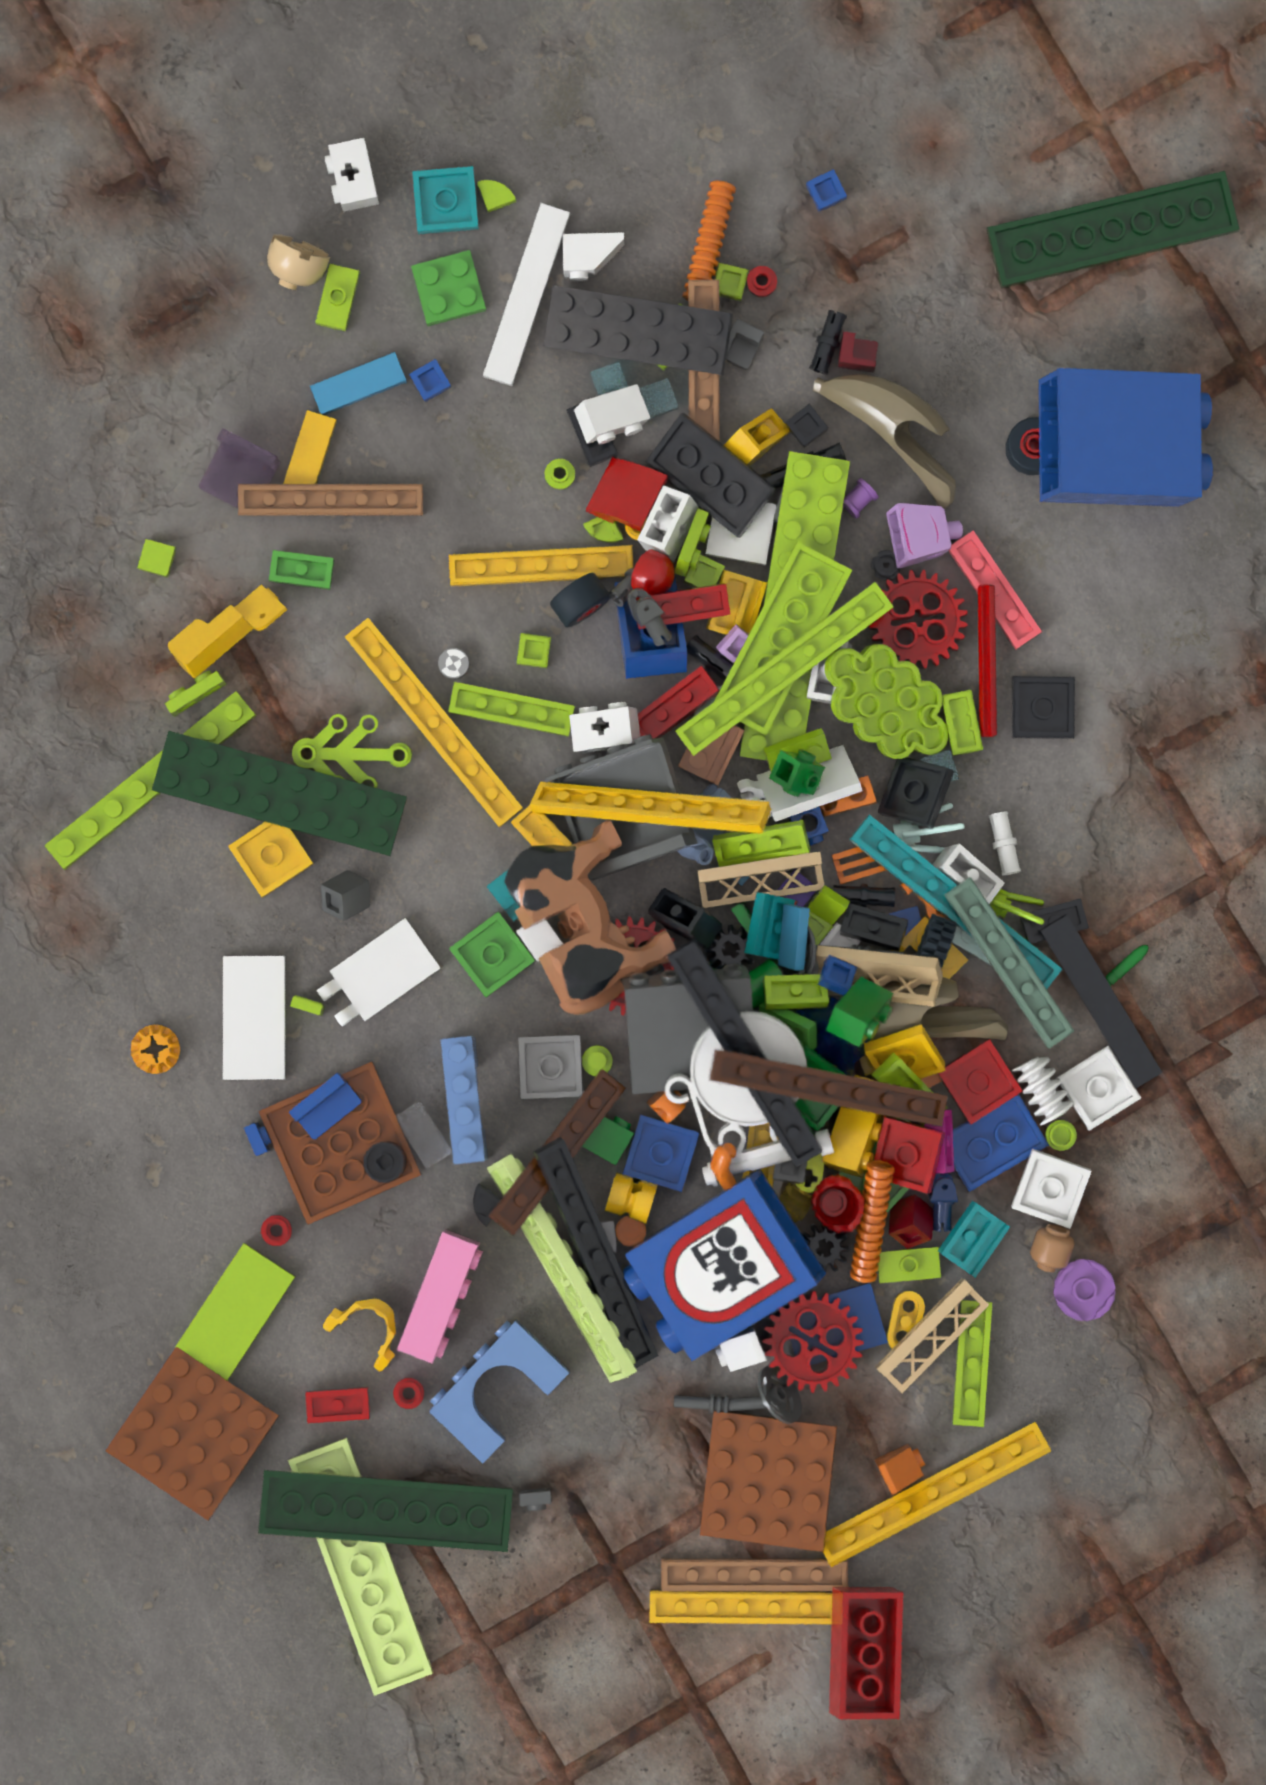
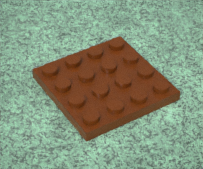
[258,1061,422,1225]
[105,1347,279,1521]
[700,1410,838,1552]

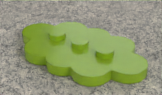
[824,644,949,759]

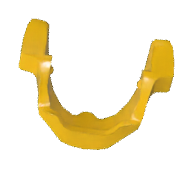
[323,1299,396,1372]

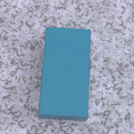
[778,904,810,970]

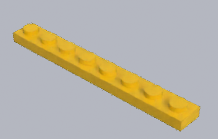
[345,618,523,828]
[530,781,772,834]
[823,1422,1051,1567]

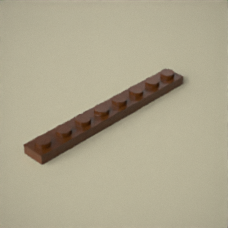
[709,1049,948,1126]

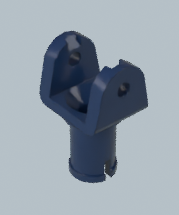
[928,1173,958,1232]

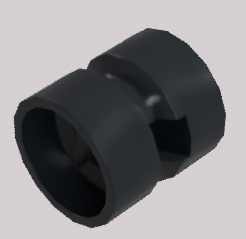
[364,1141,406,1182]

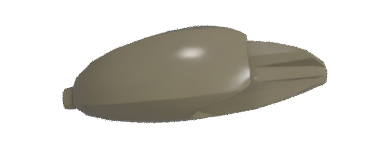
[813,374,956,510]
[822,977,1008,1049]

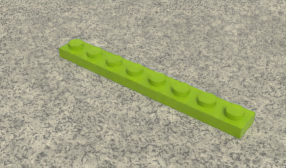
[675,582,894,756]
[44,691,256,870]

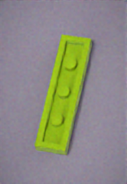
[448,682,575,737]
[952,1300,992,1427]

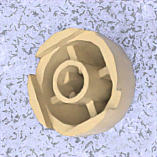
[267,234,330,290]

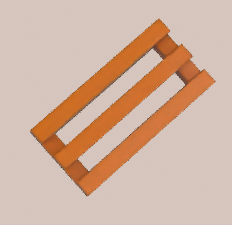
[831,847,887,885]

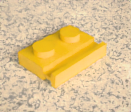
[706,570,767,635]

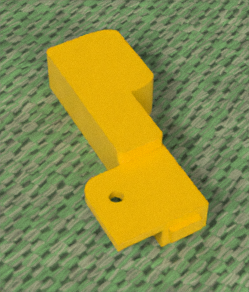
[168,585,287,678]

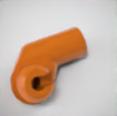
[710,1143,737,1190]

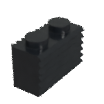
[648,888,722,949]

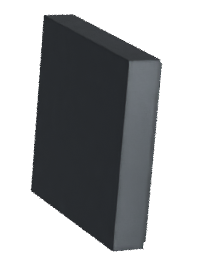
[1012,676,1075,739]
[877,757,954,829]

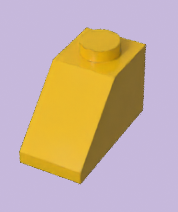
[724,408,790,466]

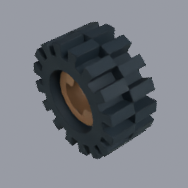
[915,914,957,968]

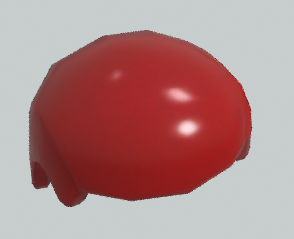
[631,549,675,595]

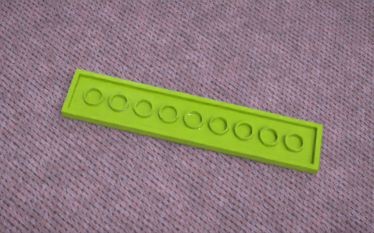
[739,451,850,761]

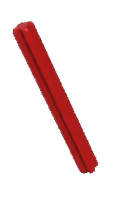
[978,584,997,737]

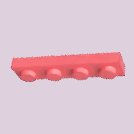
[948,530,1042,650]

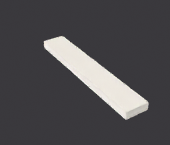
[483,203,570,386]

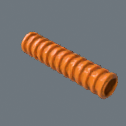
[682,180,736,301]
[850,1160,894,1283]

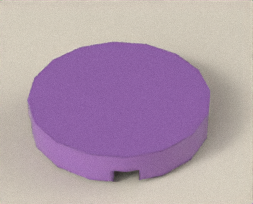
[1053,1259,1115,1321]

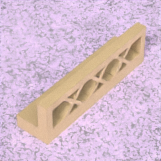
[697,851,824,908]
[816,945,943,1007]
[875,1278,989,1393]

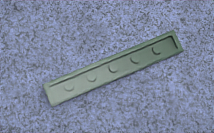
[944,877,1074,1049]

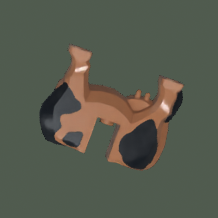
[504,820,676,1015]

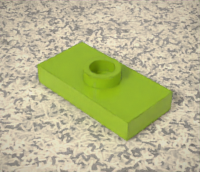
[315,264,360,332]
[942,689,983,756]
[878,1246,941,1283]

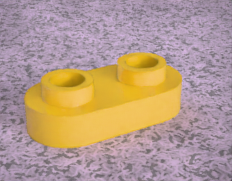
[886,1290,925,1349]

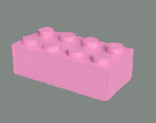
[397,1230,483,1363]

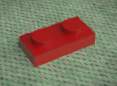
[305,1387,370,1423]

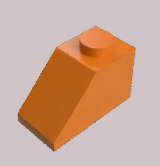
[875,1444,925,1495]

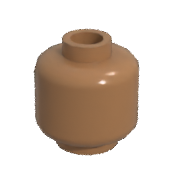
[1030,1224,1075,1272]

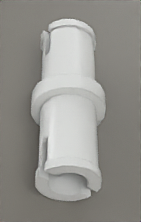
[989,811,1021,876]

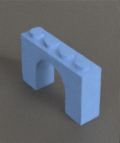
[441,1036,488,1164]
[429,1319,570,1463]

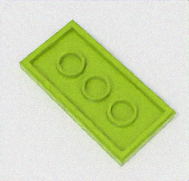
[175,1243,296,1381]

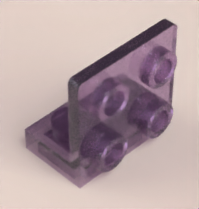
[199,428,281,509]

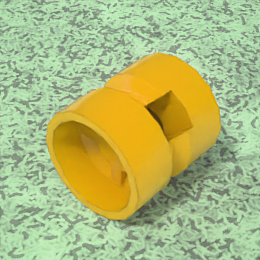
[605,1172,658,1223]

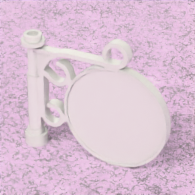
[665,1011,834,1187]

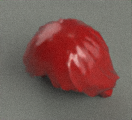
[811,1174,865,1233]

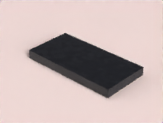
[646,413,777,538]

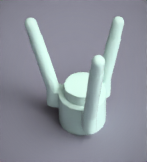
[893,803,965,853]

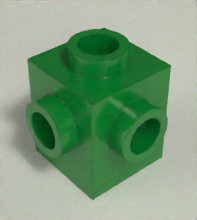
[769,749,825,797]

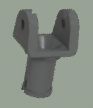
[627,588,672,646]

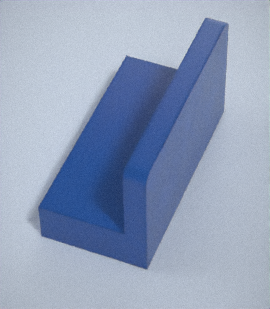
[289,1073,362,1140]

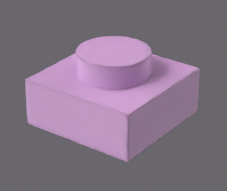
[716,624,749,663]

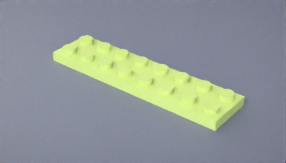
[487,1154,637,1382]
[288,1438,433,1696]

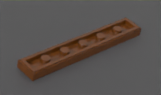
[489,1069,626,1235]

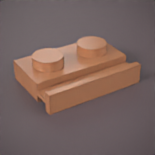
[678,725,745,786]

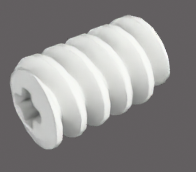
[1012,1057,1073,1125]

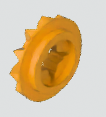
[131,1025,180,1074]

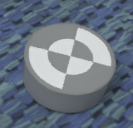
[438,648,469,680]

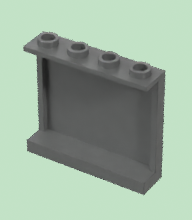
[544,734,698,881]
[622,964,752,1094]

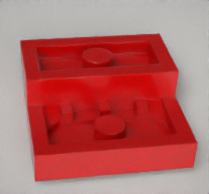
[586,458,668,532]

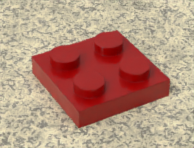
[937,1039,1023,1125]
[874,1116,945,1194]

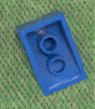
[614,578,687,679]

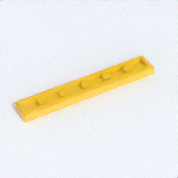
[449,545,633,587]
[649,1590,832,1624]

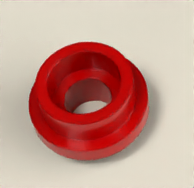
[747,266,777,297]
[261,1215,292,1246]
[393,1378,424,1409]

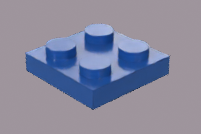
[623,1115,700,1192]

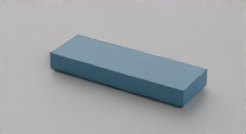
[310,352,407,415]

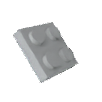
[518,1035,583,1099]

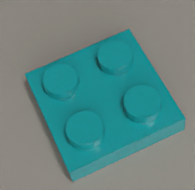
[412,166,479,234]

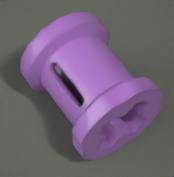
[843,478,879,519]

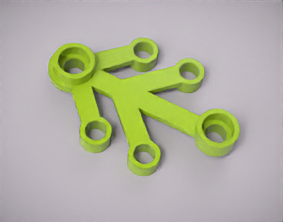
[292,714,413,788]

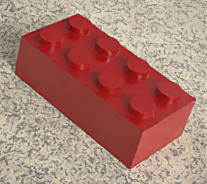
[829,1587,903,1720]

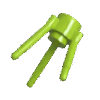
[989,889,1044,949]

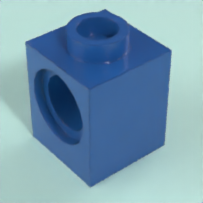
[788,807,829,846]

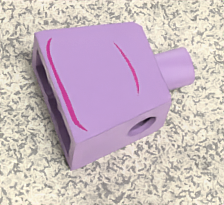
[886,503,963,569]

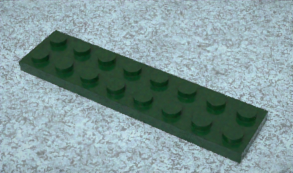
[987,171,1240,289]
[152,731,407,857]
[258,1470,513,1552]

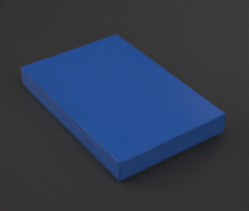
[953,1094,1049,1192]
[784,1283,888,1366]

